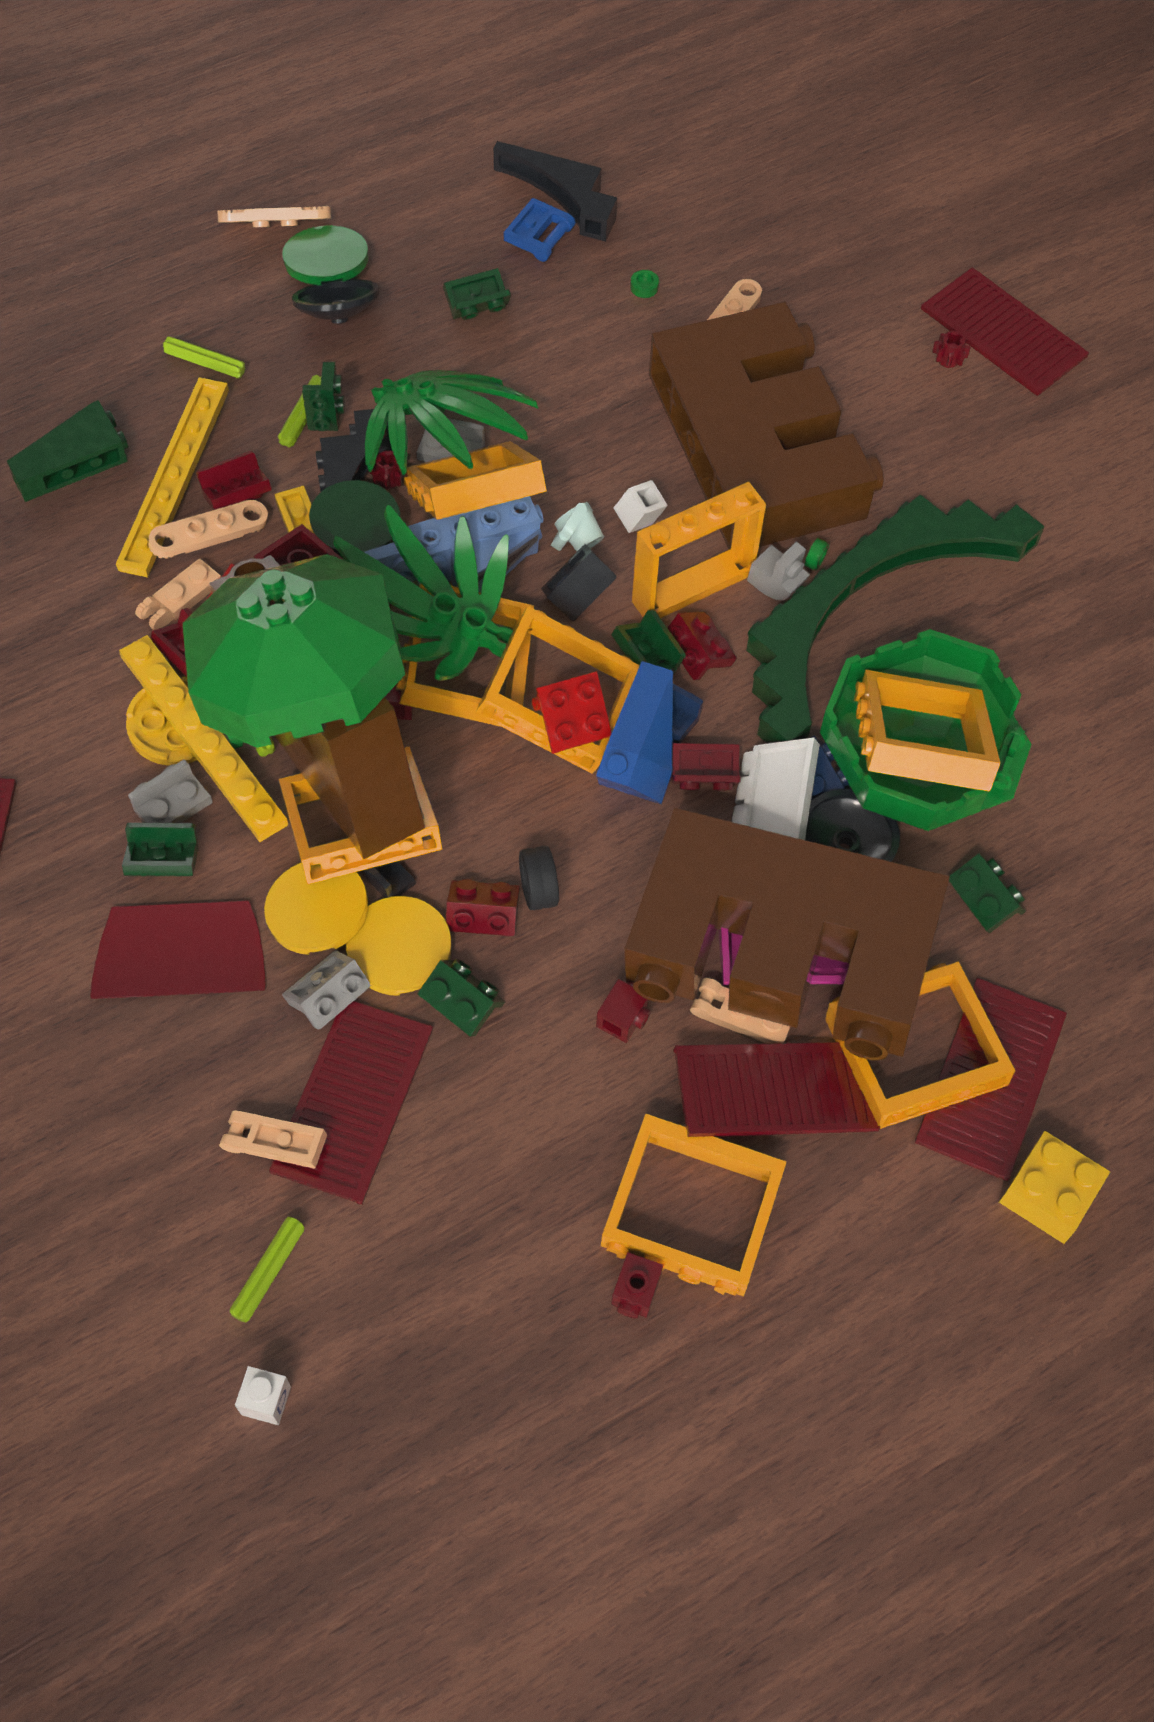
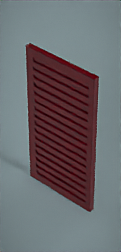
[921,267,1089,396]
[915,978,1067,1181]
[269,1001,433,1205]
[673,1042,880,1137]

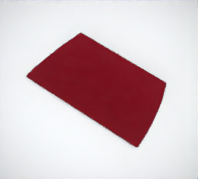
[90,901,265,999]

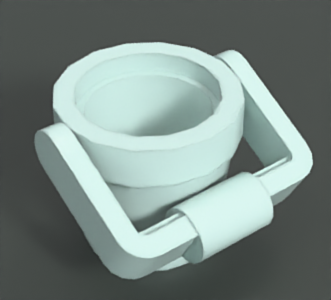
[550,502,604,551]

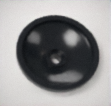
[292,279,379,324]
[805,789,900,862]

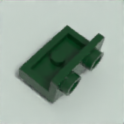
[443,268,511,320]
[302,362,345,431]
[611,610,686,675]
[122,823,199,876]
[949,853,1026,933]
[417,958,505,1037]

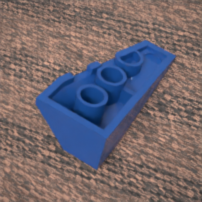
[596,661,673,805]

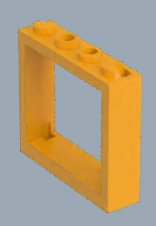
[404,441,547,520]
[632,481,766,618]
[396,583,534,726]
[475,606,640,774]
[854,670,1000,791]
[279,746,442,884]
[825,962,1015,1129]
[601,1114,786,1297]

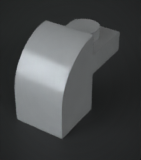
[747,542,810,600]

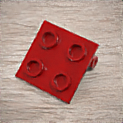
[532,671,612,754]

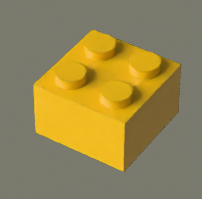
[999,1131,1110,1244]

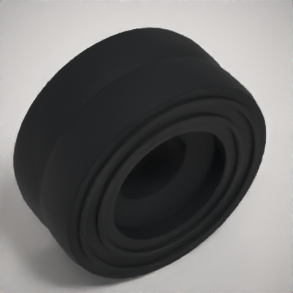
[519,846,559,910]

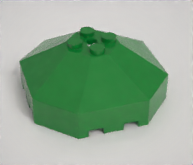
[183,554,405,748]
[820,629,1032,831]

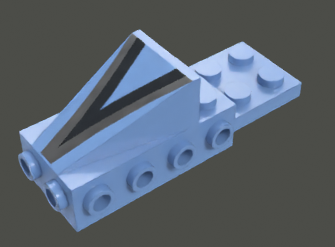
[365,496,543,592]

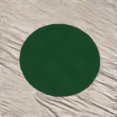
[309,480,400,552]

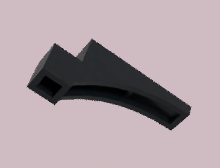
[493,141,617,242]
[316,409,393,550]

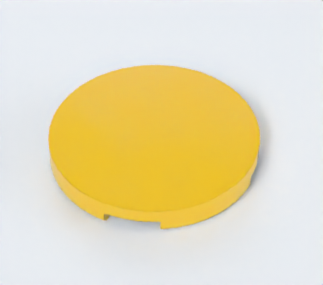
[126,676,224,766]
[264,863,368,955]
[346,896,451,996]

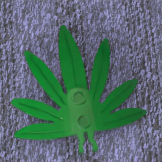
[365,370,539,475]
[333,505,513,681]

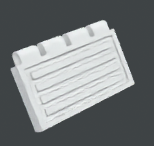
[731,737,820,840]

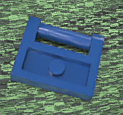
[504,198,576,262]

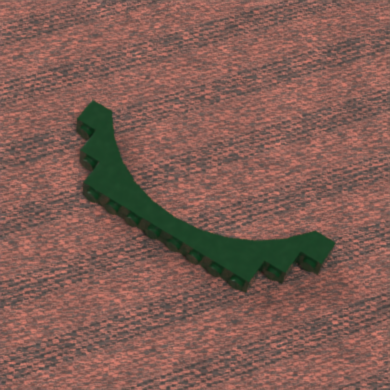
[746,495,1045,744]

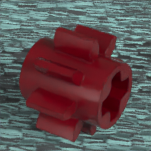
[932,331,971,368]
[370,450,408,489]

